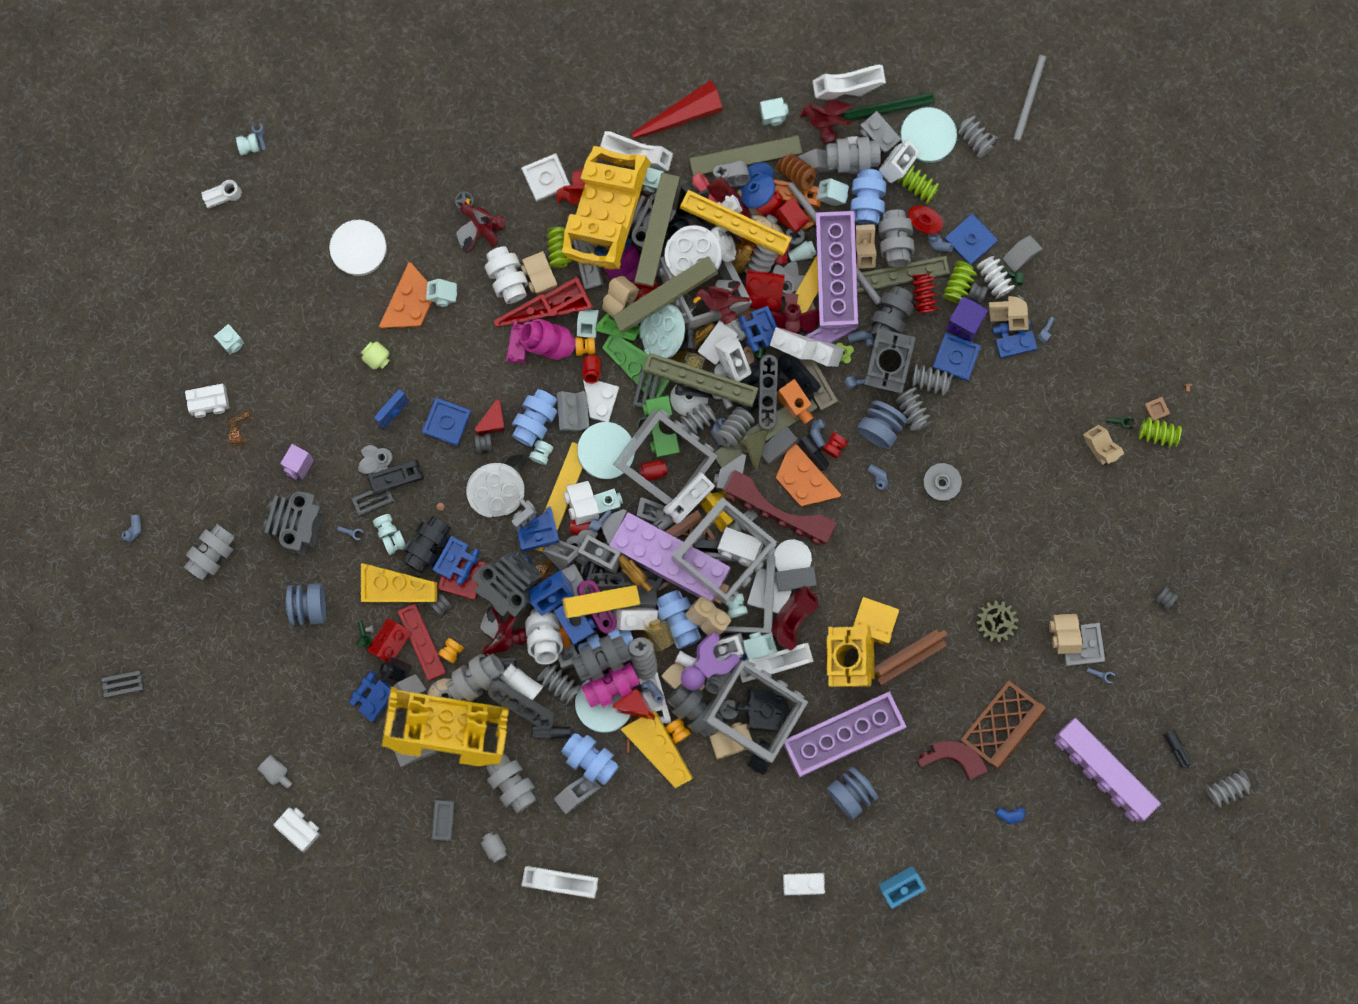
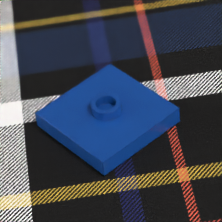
[944,214,998,265]
[932,333,981,381]
[374,389,409,430]
[422,398,472,447]

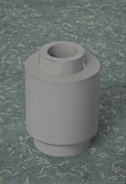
[706,672,730,694]
[480,832,507,863]

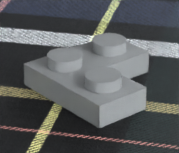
[1064,623,1105,666]

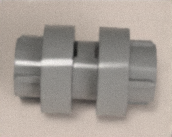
[826,137,881,173]
[878,210,915,267]
[184,524,235,581]
[447,654,505,701]
[486,755,536,813]

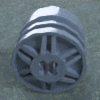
[856,400,907,449]
[285,583,326,626]
[826,767,878,820]

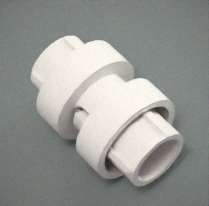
[485,246,528,304]
[525,609,563,664]

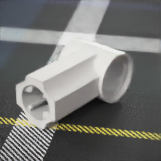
[202,180,241,209]

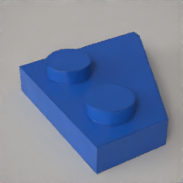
[517,507,560,552]

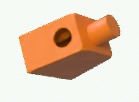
[777,379,814,424]

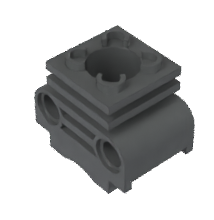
[627,193,676,254]
[864,328,916,394]
[263,492,325,557]
[472,551,543,617]

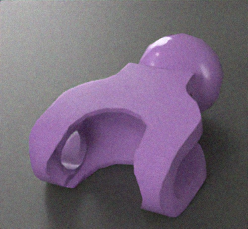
[681,632,740,691]

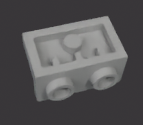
[860,111,901,154]
[557,391,589,432]
[511,498,537,532]

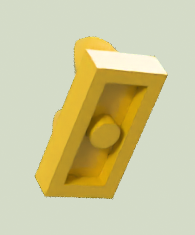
[699,492,734,532]

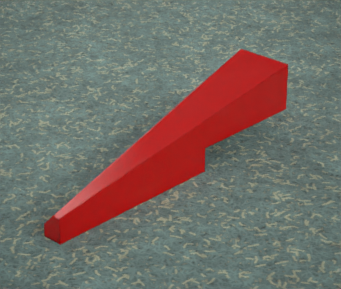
[631,80,722,139]
[494,277,593,327]

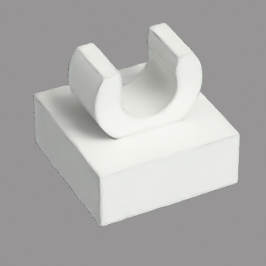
[718,195,742,213]

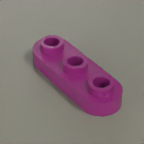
[577,580,617,633]

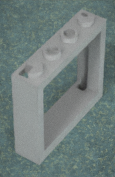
[657,256,752,329]
[613,409,717,511]
[671,497,777,605]
[701,553,776,635]
[702,659,808,763]

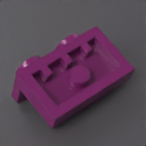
[604,245,641,283]

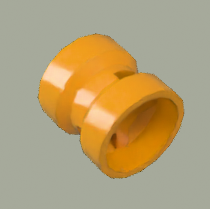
[575,337,595,356]
[438,638,464,664]
[665,718,692,744]

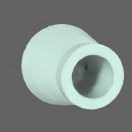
[788,240,817,262]

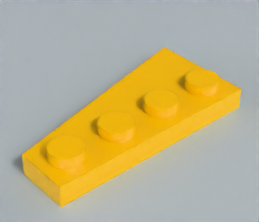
[361,563,437,602]
[621,710,693,788]

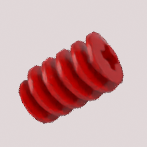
[911,273,938,313]

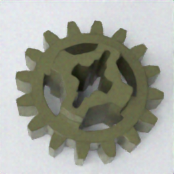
[976,601,1019,643]

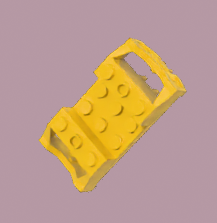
[562,146,651,269]
[382,687,508,766]

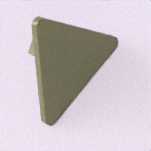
[739,429,768,469]

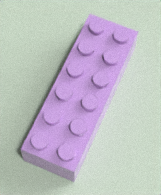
[816,211,858,329]
[609,512,731,603]
[783,691,906,778]
[1053,718,1161,822]

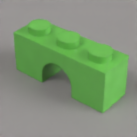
[642,395,680,457]

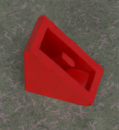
[770,198,809,232]
[474,399,505,435]
[612,689,655,720]

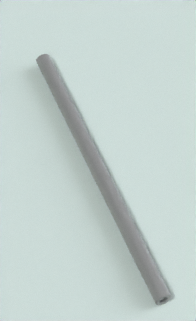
[787,182,881,305]

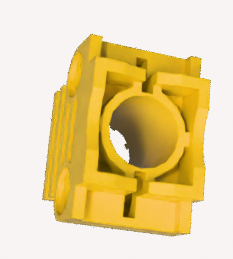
[827,626,874,687]

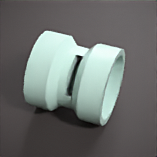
[236,133,259,155]
[529,440,554,465]
[372,514,397,539]
[382,530,406,555]
[726,594,748,618]

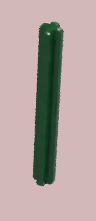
[844,93,934,121]

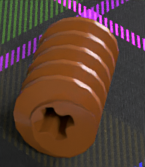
[777,153,817,190]

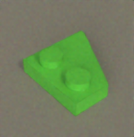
[595,313,640,341]

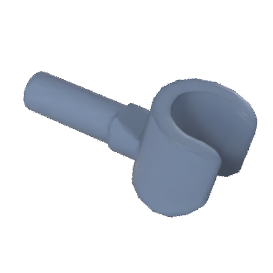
[252,123,266,151]
[1038,317,1054,343]
[844,376,865,389]
[588,510,612,532]
[337,526,364,541]
[1086,667,1115,684]

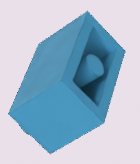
[878,866,926,909]

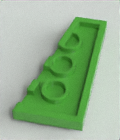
[602,335,671,397]

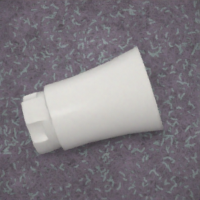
[499,664,543,700]

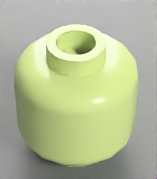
[361,342,390,370]

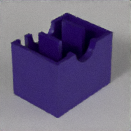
[945,296,988,342]

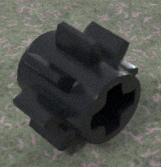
[580,561,605,584]

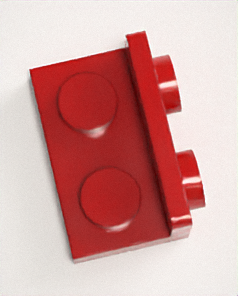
[367,618,411,662]

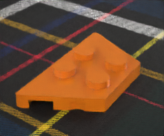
[379,262,432,329]
[776,444,841,507]

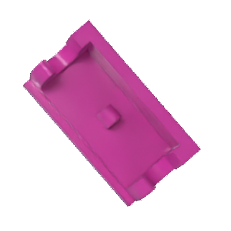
[506,322,527,364]

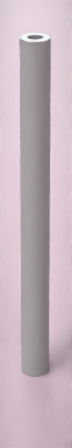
[1013,55,1046,142]

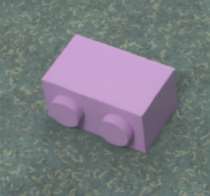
[280,444,314,480]

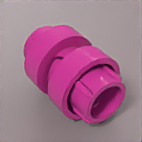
[519,319,575,360]
[581,663,640,708]

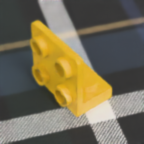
[853,597,899,646]

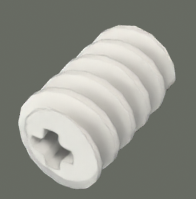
[977,256,1015,299]

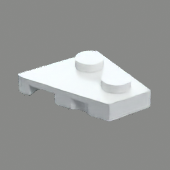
[583,379,619,422]

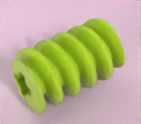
[897,165,939,204]
[547,227,573,268]
[942,261,977,303]
[1139,417,1182,448]

